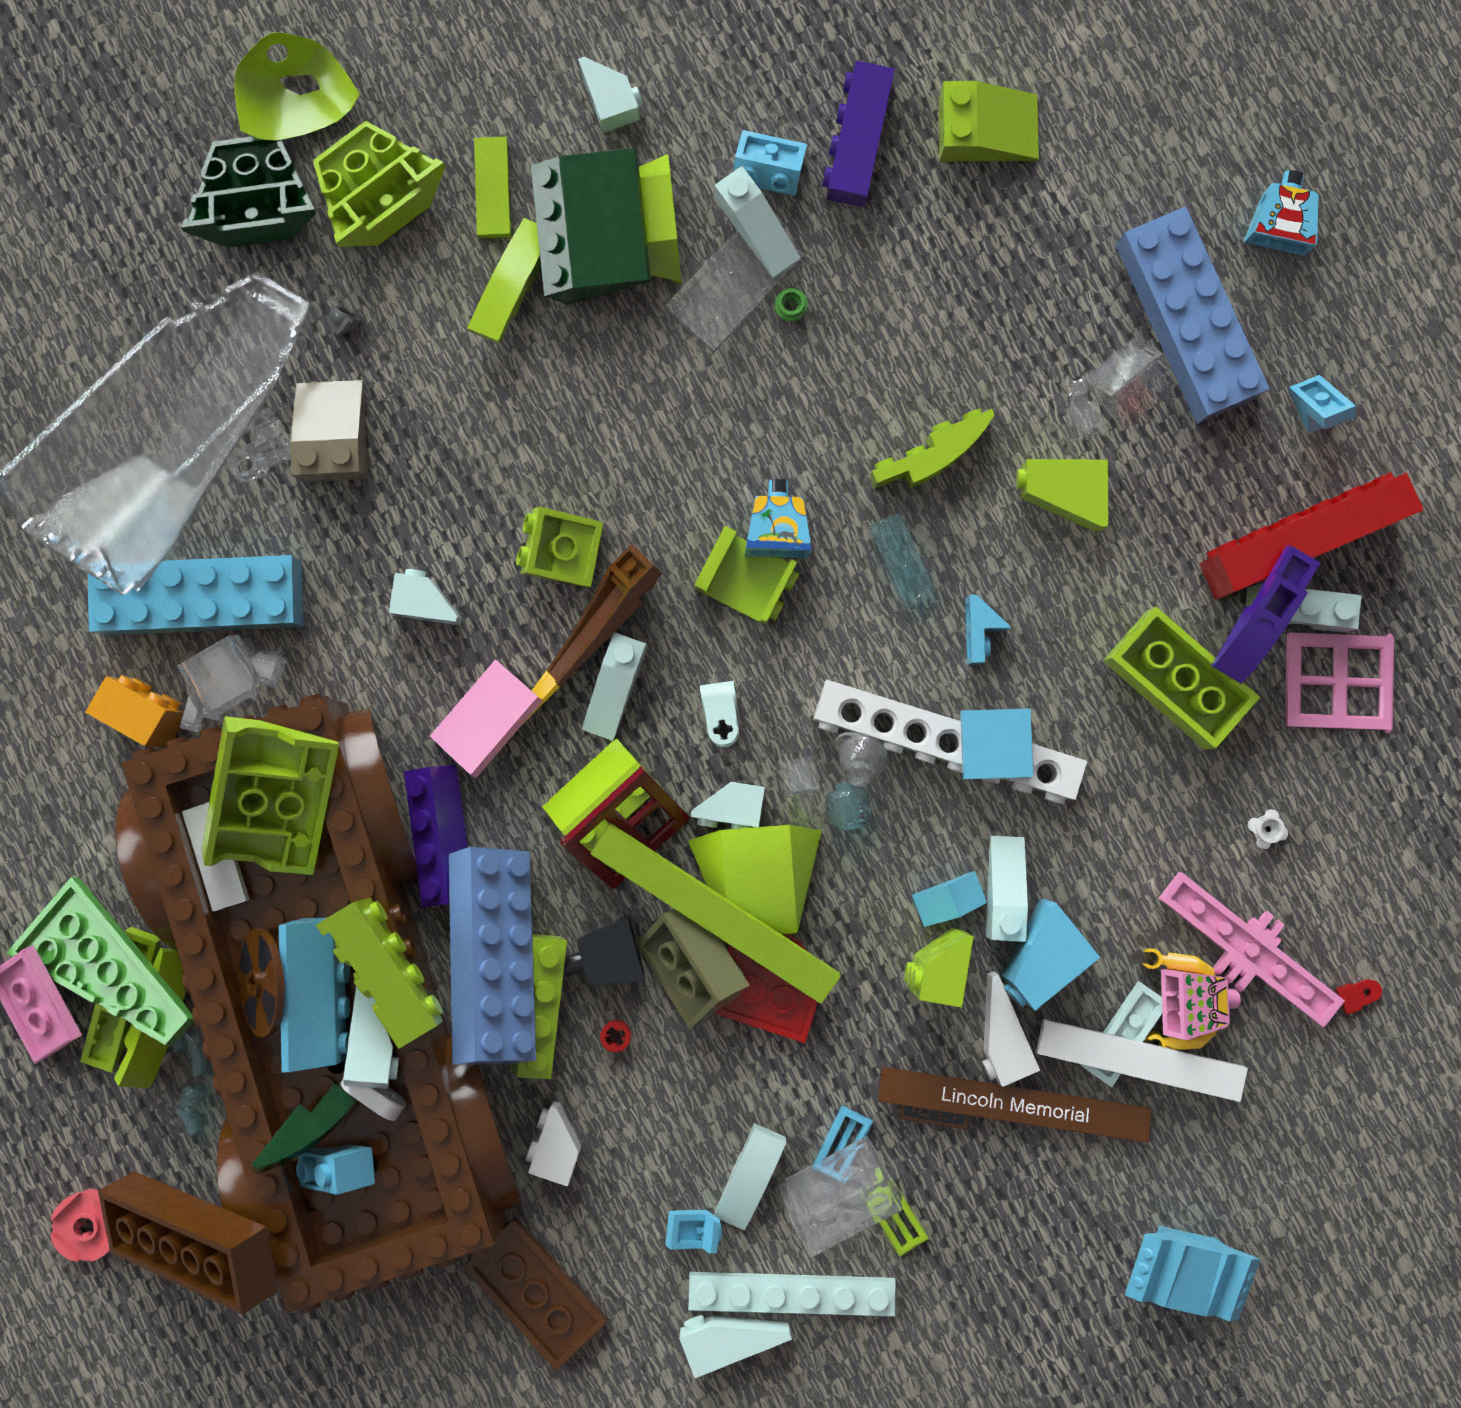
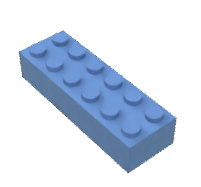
[1116,206,1270,424]
[449,847,536,1065]

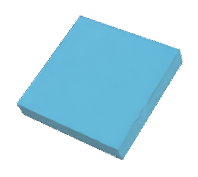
[960,708,1033,779]

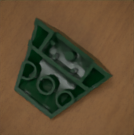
[181,136,316,248]

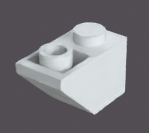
[526,1101,581,1186]

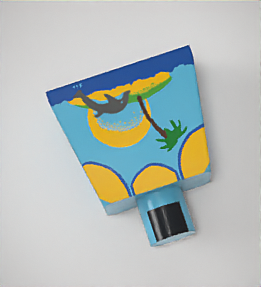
[744,479,811,559]

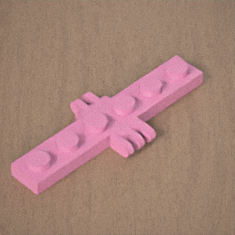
[1158,872,1345,1027]

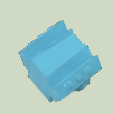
[1125,1226,1261,1322]

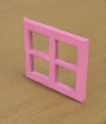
[1285,633,1394,734]

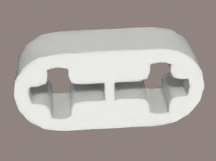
[340,1079,406,1121]

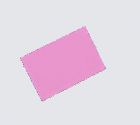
[430,660,543,778]
[0,945,82,1064]

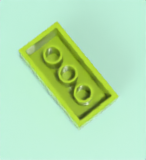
[1103,607,1260,750]

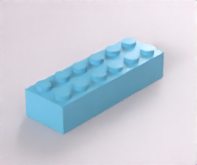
[87,555,304,636]

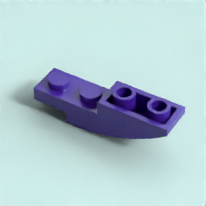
[1211,545,1320,684]

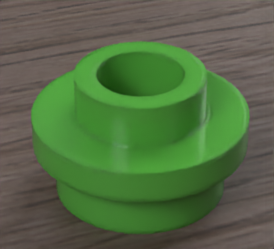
[775,288,808,322]

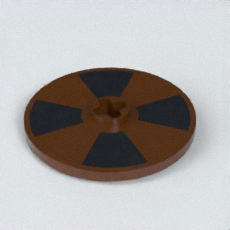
[238,928,285,1038]

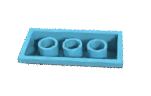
[279,917,351,1072]

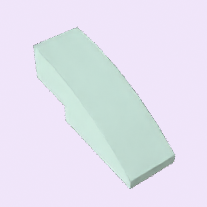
[714,1123,786,1231]

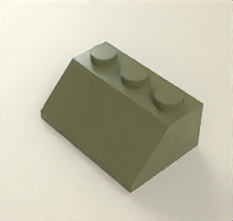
[636,908,749,1029]

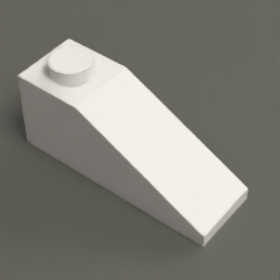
[982,971,1040,1087]

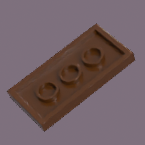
[463,1216,608,1370]

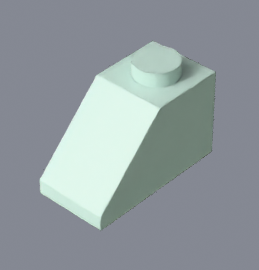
[578,57,643,133]
[389,569,462,626]

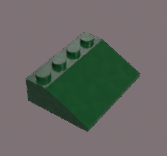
[531,148,651,305]

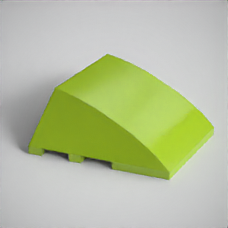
[313,121,446,247]
[639,154,682,284]
[688,825,822,935]

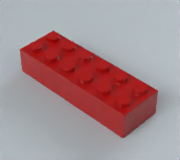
[1199,472,1424,600]

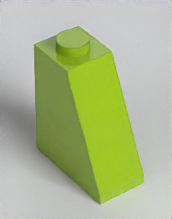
[1016,459,1108,532]

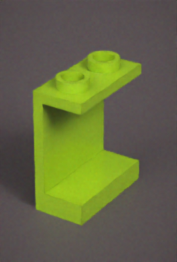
[694,526,800,625]

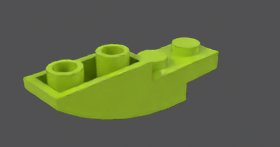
[870,408,995,489]

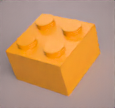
[85,675,188,748]

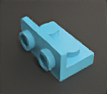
[733,130,807,196]

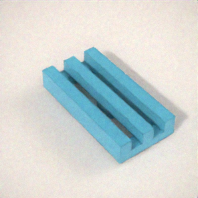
[812,1105,873,1184]

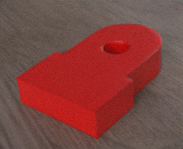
[1335,979,1382,1015]

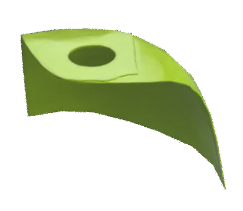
[234,32,360,141]

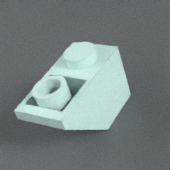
[691,782,765,829]

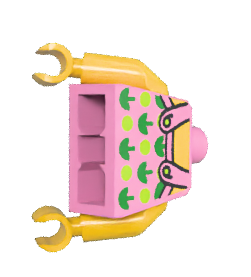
[1142,948,1241,1050]

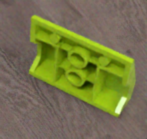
[201,716,339,875]

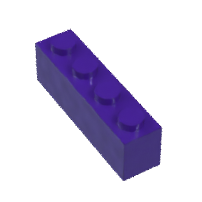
[822,60,895,208]
[404,765,468,907]

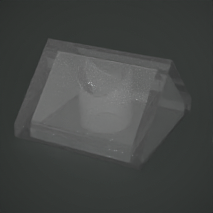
[1081,338,1176,431]

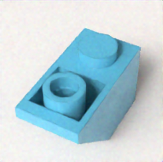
[296,1145,375,1195]

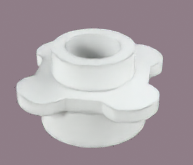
[1247,809,1288,849]

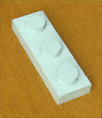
[1081,982,1162,1087]

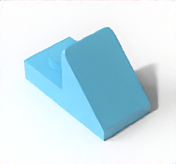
[1289,375,1356,434]
[965,595,1011,665]

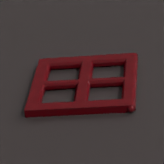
[560,766,691,889]

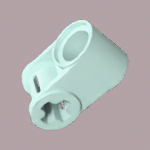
[700,681,739,747]

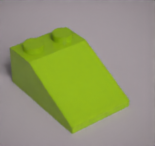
[939,81,1039,162]

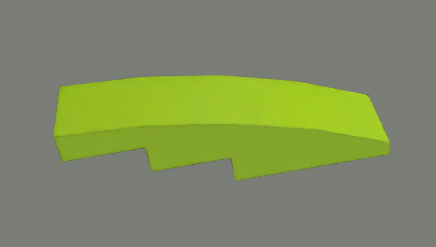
[467,218,541,344]
[80,927,161,1073]
[114,948,186,1088]

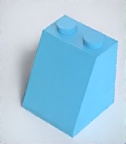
[1002,898,1100,1010]

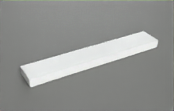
[1036,1019,1248,1102]

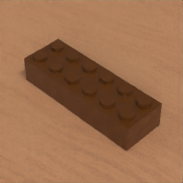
[98,1171,278,1315]

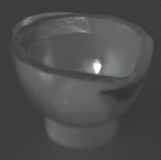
[835,732,887,786]

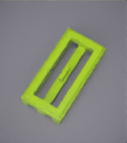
[863,1178,929,1257]

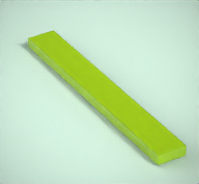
[590,823,841,1004]

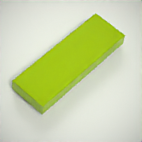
[474,137,511,239]

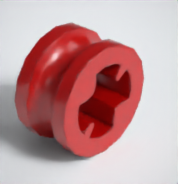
[600,1020,631,1052]

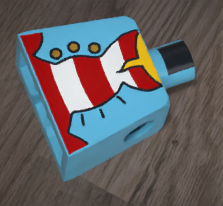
[1244,170,1319,256]

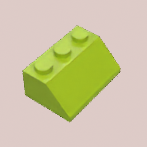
[542,738,658,852]
[904,927,974,1008]

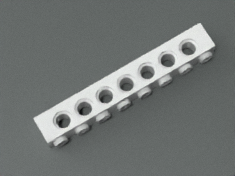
[813,679,1087,804]

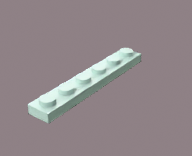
[688,1272,895,1316]

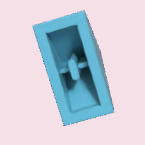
[912,871,987,927]

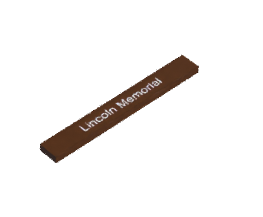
[877,1067,1152,1143]

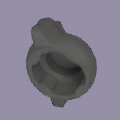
[328,305,361,336]

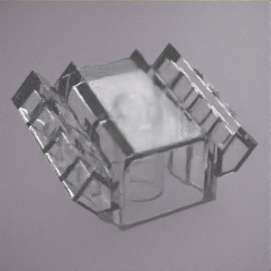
[177,635,286,733]

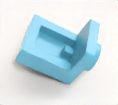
[665,1210,722,1254]

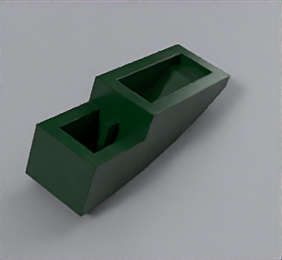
[251,1083,357,1175]

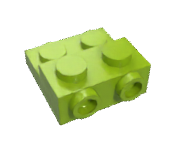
[516,506,604,588]

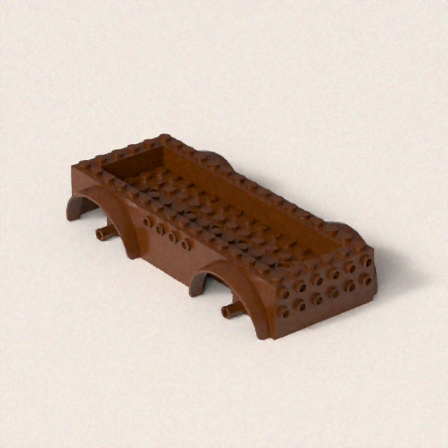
[115,694,523,1314]

